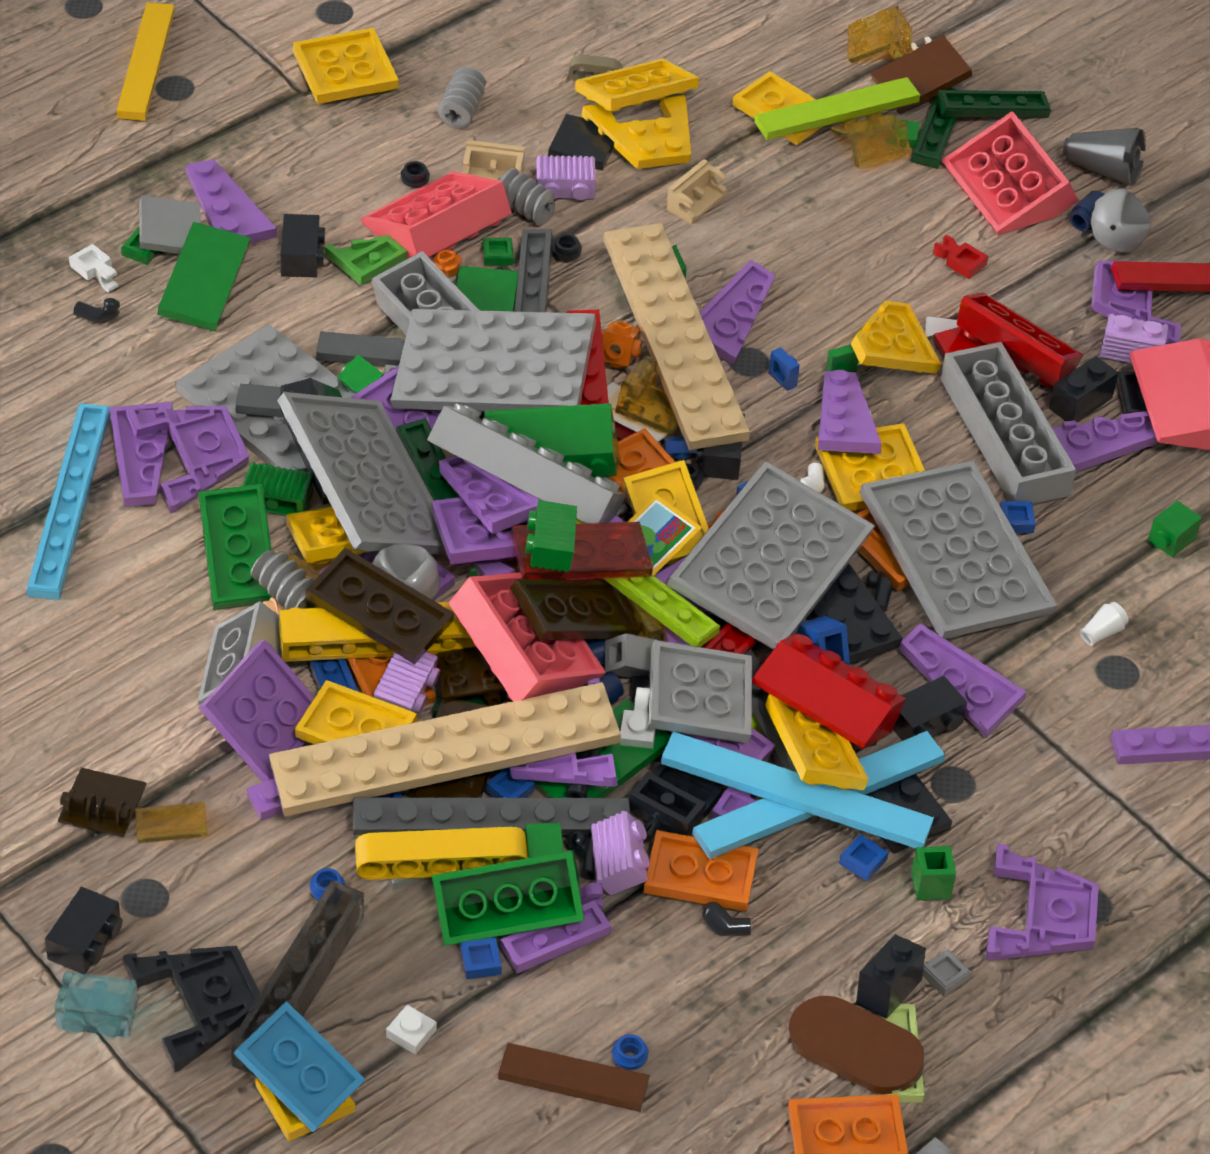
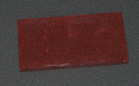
[511,522,653,579]

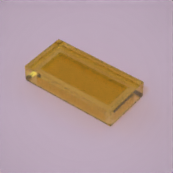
[135,802,208,843]

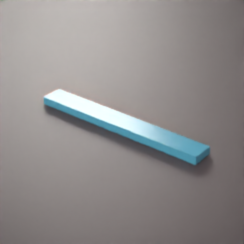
[27,403,110,600]
[661,731,934,848]
[692,731,945,859]

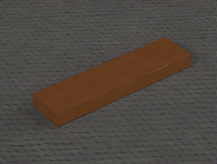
[498,1043,650,1112]

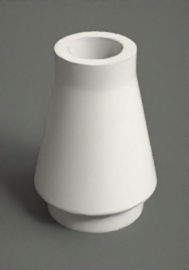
[1080,602,1129,646]

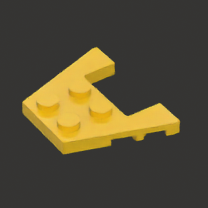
[581,95,691,169]

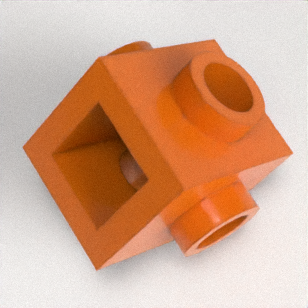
[601,321,643,368]

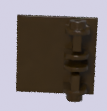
[438,646,505,706]
[58,767,147,837]

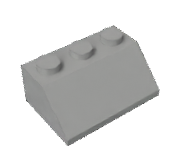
[197,601,281,705]

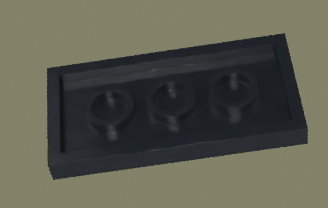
[809,563,903,664]

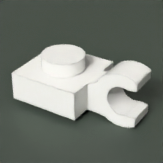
[69,244,118,292]
[620,687,656,749]

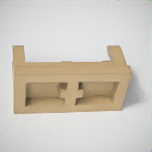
[463,140,525,180]
[666,159,727,224]

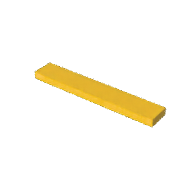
[116,2,175,121]

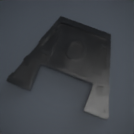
[123,945,264,1072]

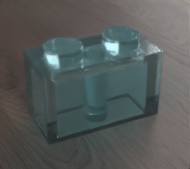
[55,972,138,1038]

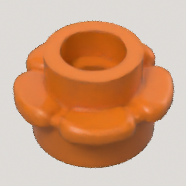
[433,249,462,277]

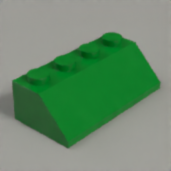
[485,403,619,477]
[432,850,585,946]

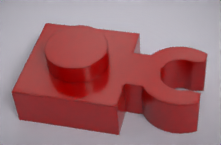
[933,235,989,279]

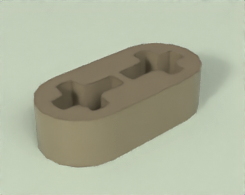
[569,55,623,81]

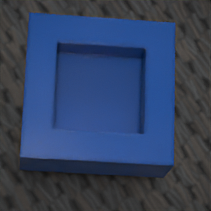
[768,347,800,391]
[664,436,697,459]
[1000,501,1035,533]
[486,767,535,798]
[839,834,889,881]
[460,937,502,979]

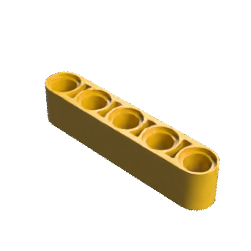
[355,827,528,880]

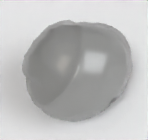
[1091,189,1151,252]
[372,544,440,599]

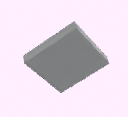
[139,195,200,254]

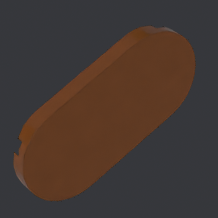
[789,996,924,1094]

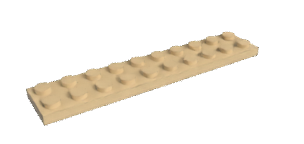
[604,223,750,450]
[269,682,621,817]

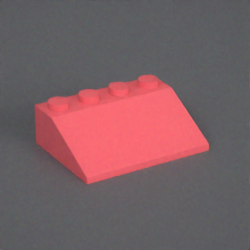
[941,111,1079,235]
[361,171,512,259]
[1130,338,1210,450]
[449,571,606,701]

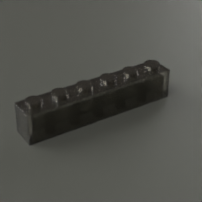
[231,880,364,1075]

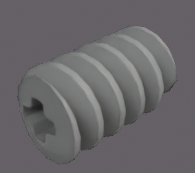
[438,67,487,129]
[497,168,555,226]
[251,550,316,610]

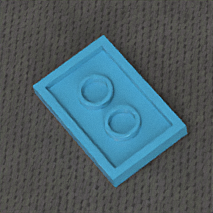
[233,1001,366,1132]

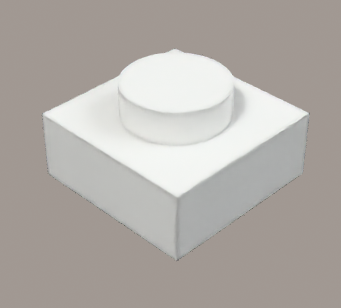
[386,1005,437,1055]

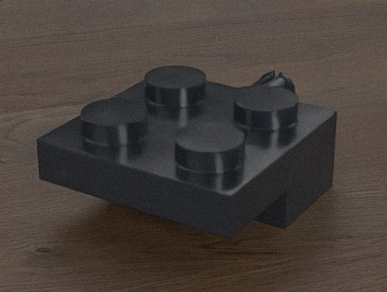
[629,763,723,842]

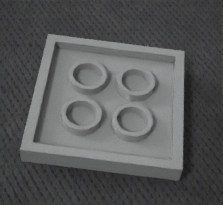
[648,640,752,743]

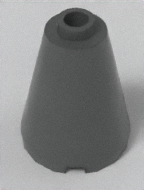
[1063,128,1146,185]

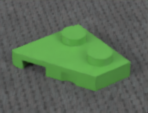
[324,235,407,286]

